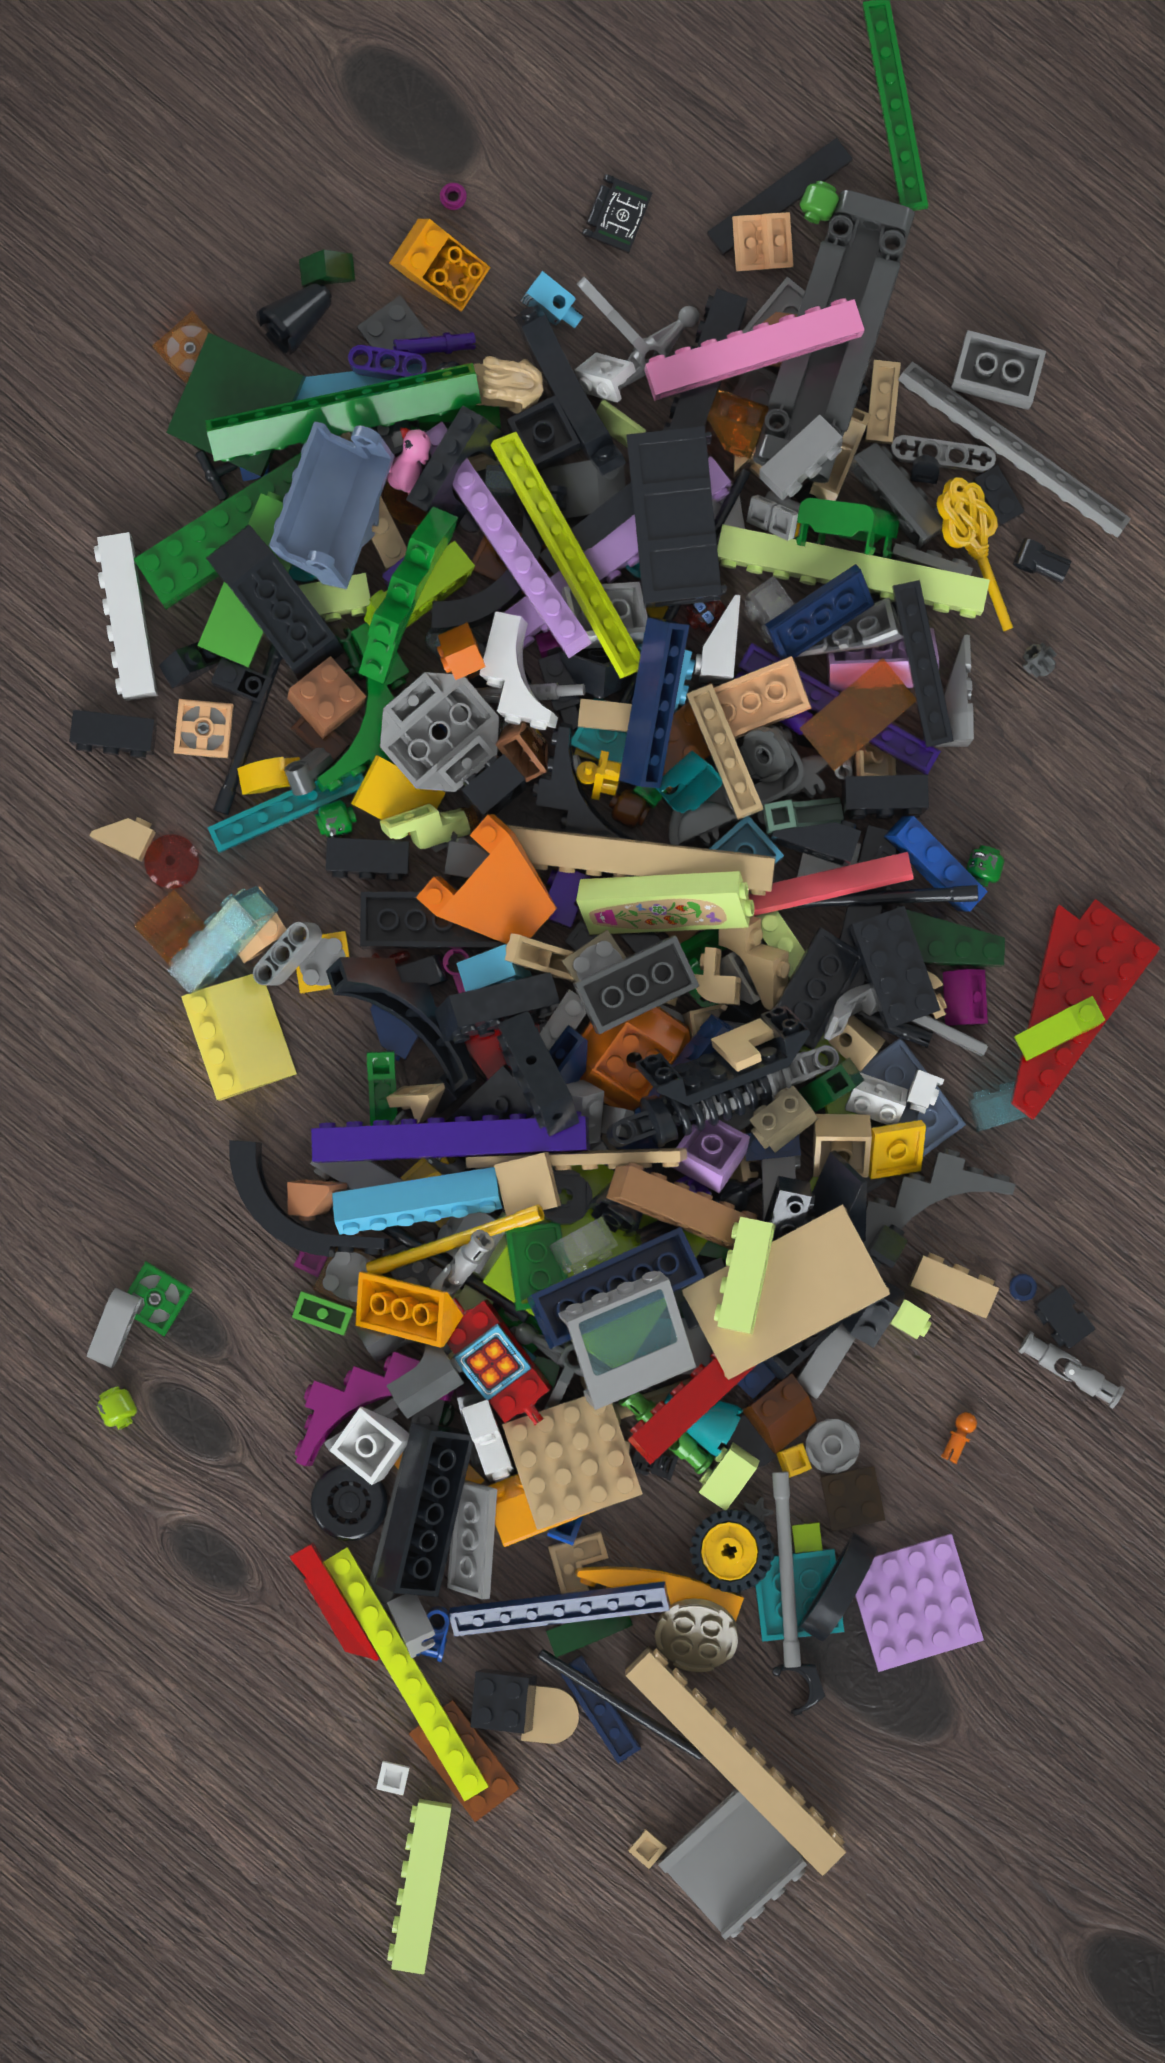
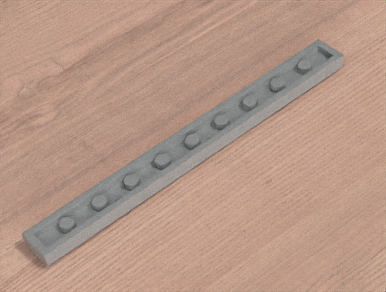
[898,361,1131,538]

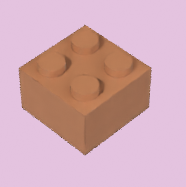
[287,656,366,739]

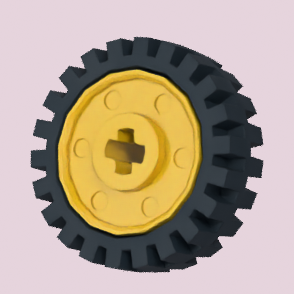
[690,1509,774,1592]

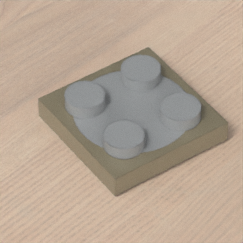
[562,930,626,982]

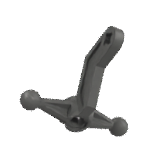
[514,1323,612,1410]

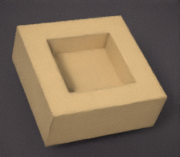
[628,1829,667,1869]

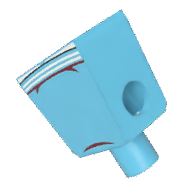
[521,271,584,328]

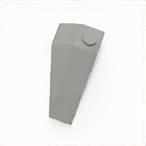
[797,598,903,657]
[935,635,974,747]

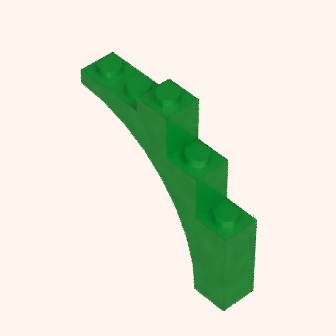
[359,507,458,684]
[316,622,409,792]

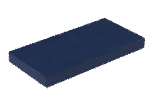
[765,564,875,660]

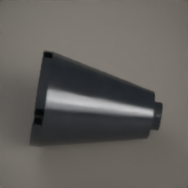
[256,283,332,355]
[587,1164,656,1237]

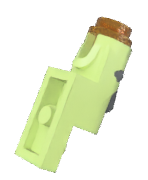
[380,804,479,852]

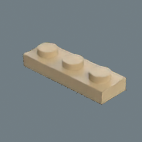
[865,360,901,444]

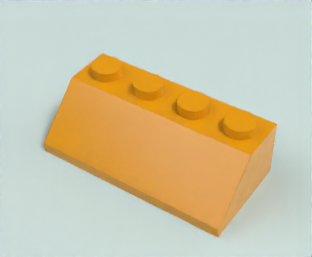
[488,1474,597,1547]

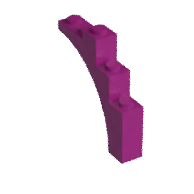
[295,1352,455,1466]

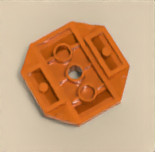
[580,1006,691,1111]

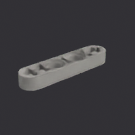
[890,435,996,473]

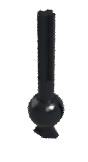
[635,1178,763,1245]

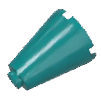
[664,1391,743,1457]

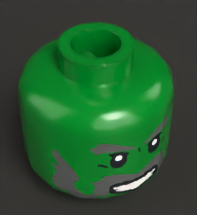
[315,800,357,838]
[966,845,1005,887]

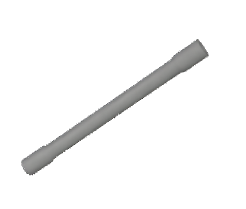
[772,1472,801,1668]

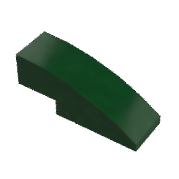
[546,1616,633,1657]

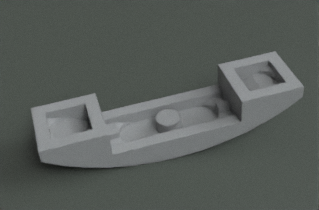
[824,984,879,1040]

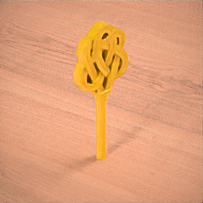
[936,477,1013,631]

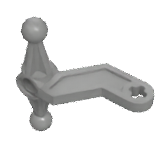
[576,277,699,403]

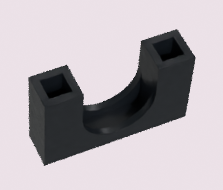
[406,405,506,531]

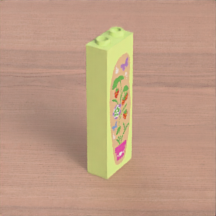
[576,871,755,935]

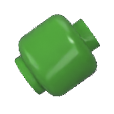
[800,181,839,224]

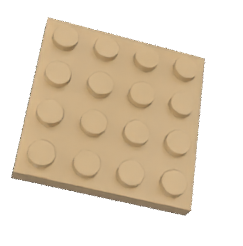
[502,1396,643,1530]

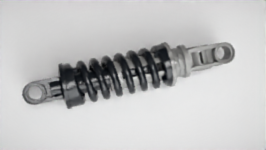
[606,1045,839,1147]

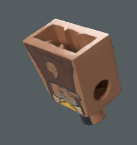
[496,721,548,782]

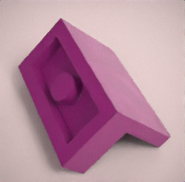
[943,969,988,1026]

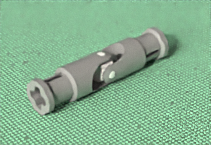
[430,1230,494,1298]
[1018,1331,1125,1409]

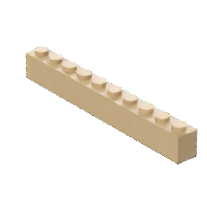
[506,825,776,896]

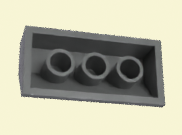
[849,443,943,550]

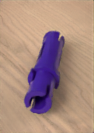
[393,332,476,354]

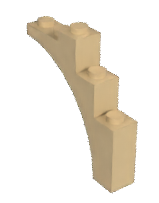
[505,933,677,1006]

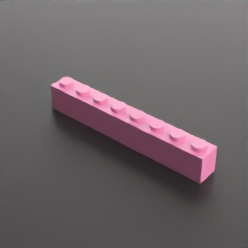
[644,298,864,401]

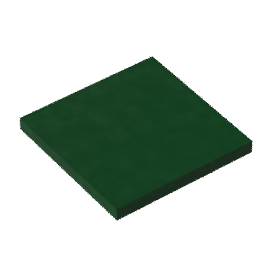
[166,332,306,477]

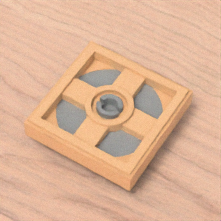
[174,699,234,759]

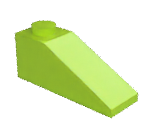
[1014,996,1105,1061]

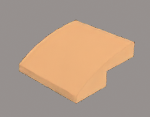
[732,212,793,272]

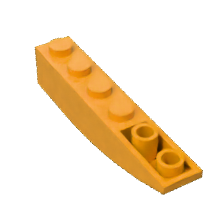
[575,1566,744,1622]

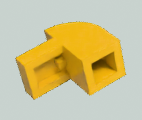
[237,757,300,795]

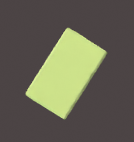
[596,400,646,448]

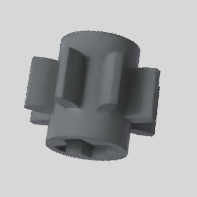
[1022,643,1057,678]

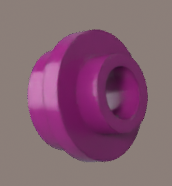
[440,183,467,210]

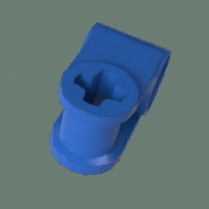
[416,1606,450,1662]

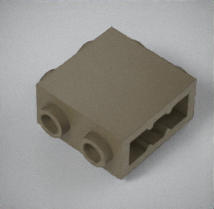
[750,1085,818,1153]

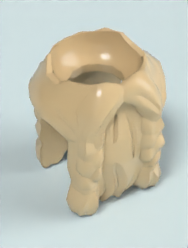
[473,356,543,414]

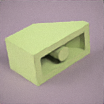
[890,1299,932,1339]

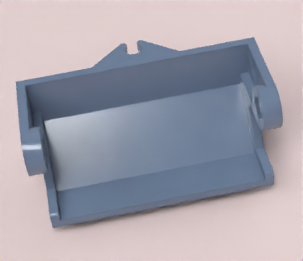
[269,421,395,589]

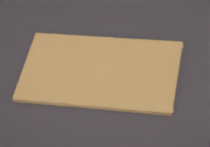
[682,1204,890,1380]

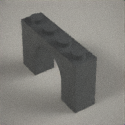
[356,1327,464,1419]

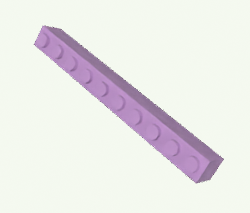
[426,422,591,658]
[504,456,731,649]

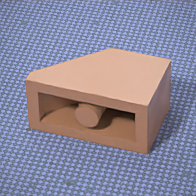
[287,1179,347,1221]

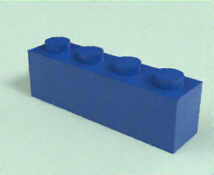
[884,816,988,912]

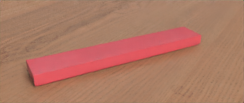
[748,852,914,916]

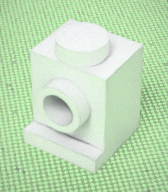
[906,1070,944,1114]

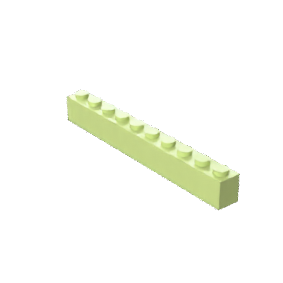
[717,524,990,618]

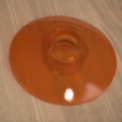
[382,482,427,525]

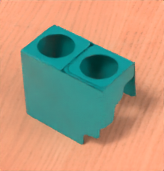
[656,751,722,813]

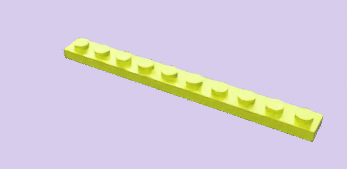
[490,432,641,679]
[324,1547,489,1801]

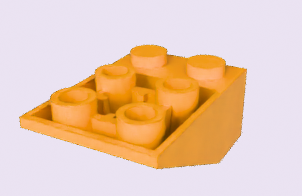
[389,219,491,312]

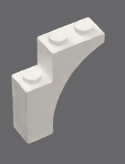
[479,611,558,730]

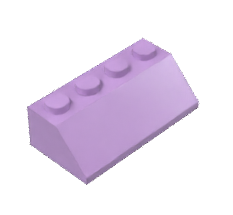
[826,628,939,691]

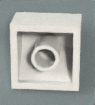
[330,1407,409,1485]

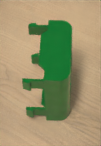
[796,498,899,559]

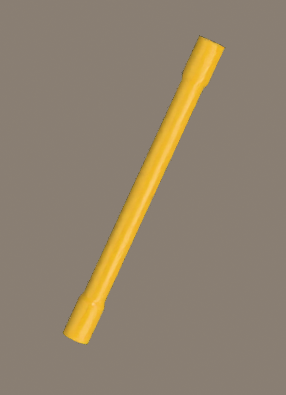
[366,1204,544,1275]

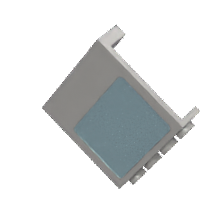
[558,1271,696,1410]

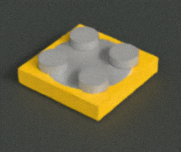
[296,931,350,994]

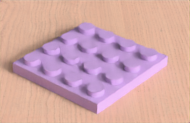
[855,1533,984,1672]

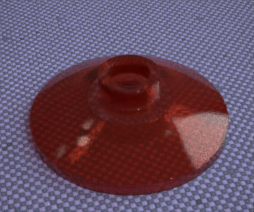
[144,834,199,889]

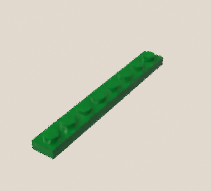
[862,0,928,211]

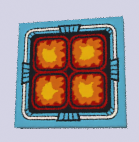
[453,1323,531,1400]

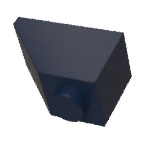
[370,1004,419,1062]
[549,1025,588,1084]

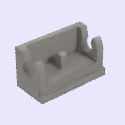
[387,1594,435,1658]

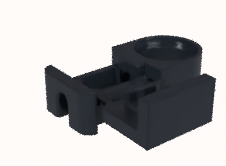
[632,1450,679,1480]

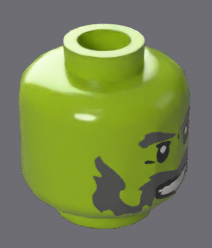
[96,1386,137,1430]

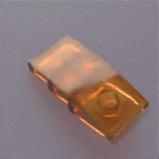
[799,658,916,771]

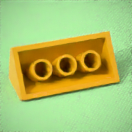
[355,1271,463,1348]

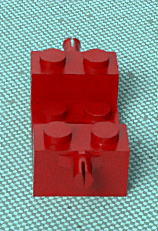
[447,1297,553,1426]

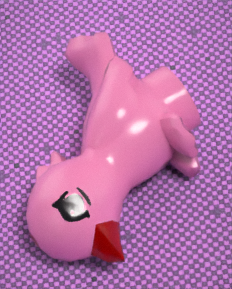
[387,428,431,495]

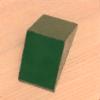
[299,249,355,287]

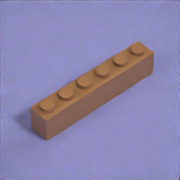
[606,1162,760,1250]

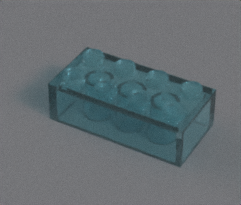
[167,886,279,994]

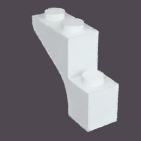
[461,1399,515,1483]

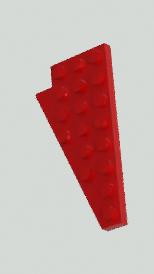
[1011,899,1160,1120]

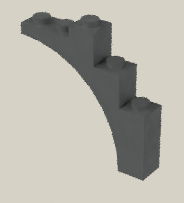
[863,1148,1016,1272]

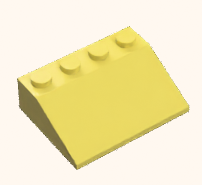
[181,974,297,1101]

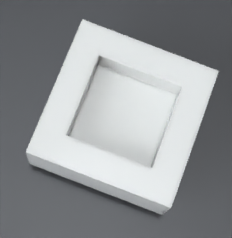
[376,1761,410,1795]

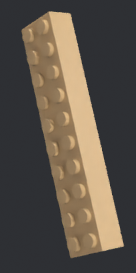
[625,1646,846,1876]

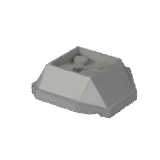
[380,672,499,792]

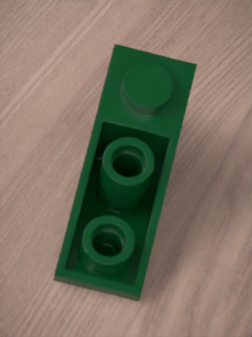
[797,1057,864,1112]

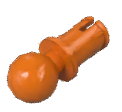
[941,1412,977,1464]

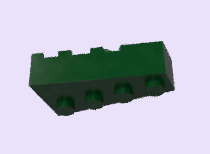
[895,906,1005,967]

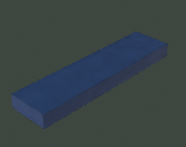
[560,1655,641,1764]

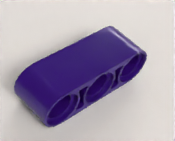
[348,345,427,380]

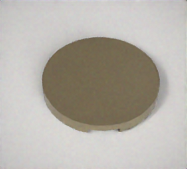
[655,1598,738,1672]

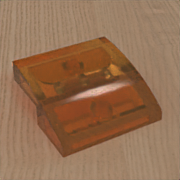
[133,889,212,968]

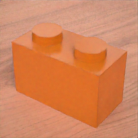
[437,622,486,680]

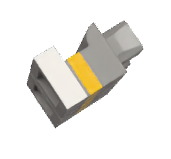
[746,490,801,541]

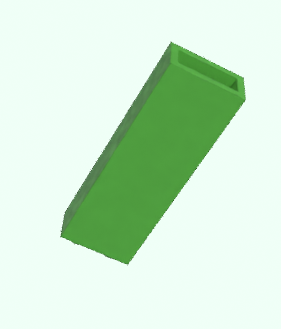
[198,492,292,668]

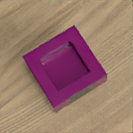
[535,631,563,658]

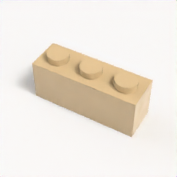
[908,1252,999,1318]

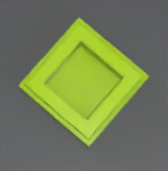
[792,1522,822,1553]

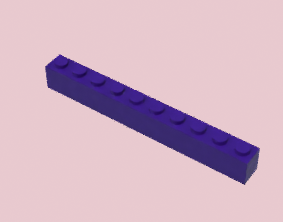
[311,1111,590,1163]

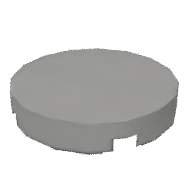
[805,1419,860,1473]

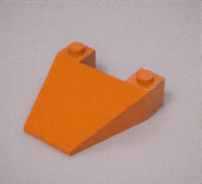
[416,814,557,944]

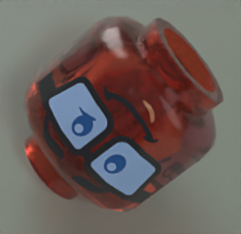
[685,601,726,632]

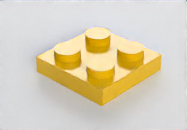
[868,1120,926,1179]

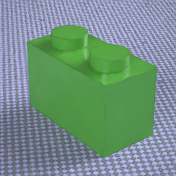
[292,1291,355,1336]

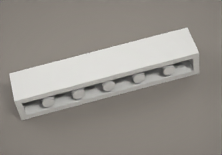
[94,532,158,701]

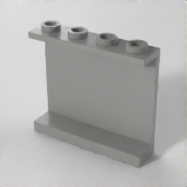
[658,1789,807,1940]

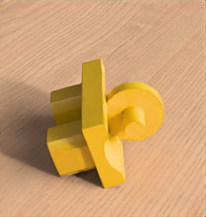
[576,750,622,800]

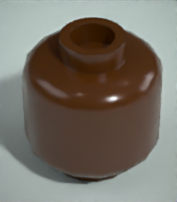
[609,788,651,828]

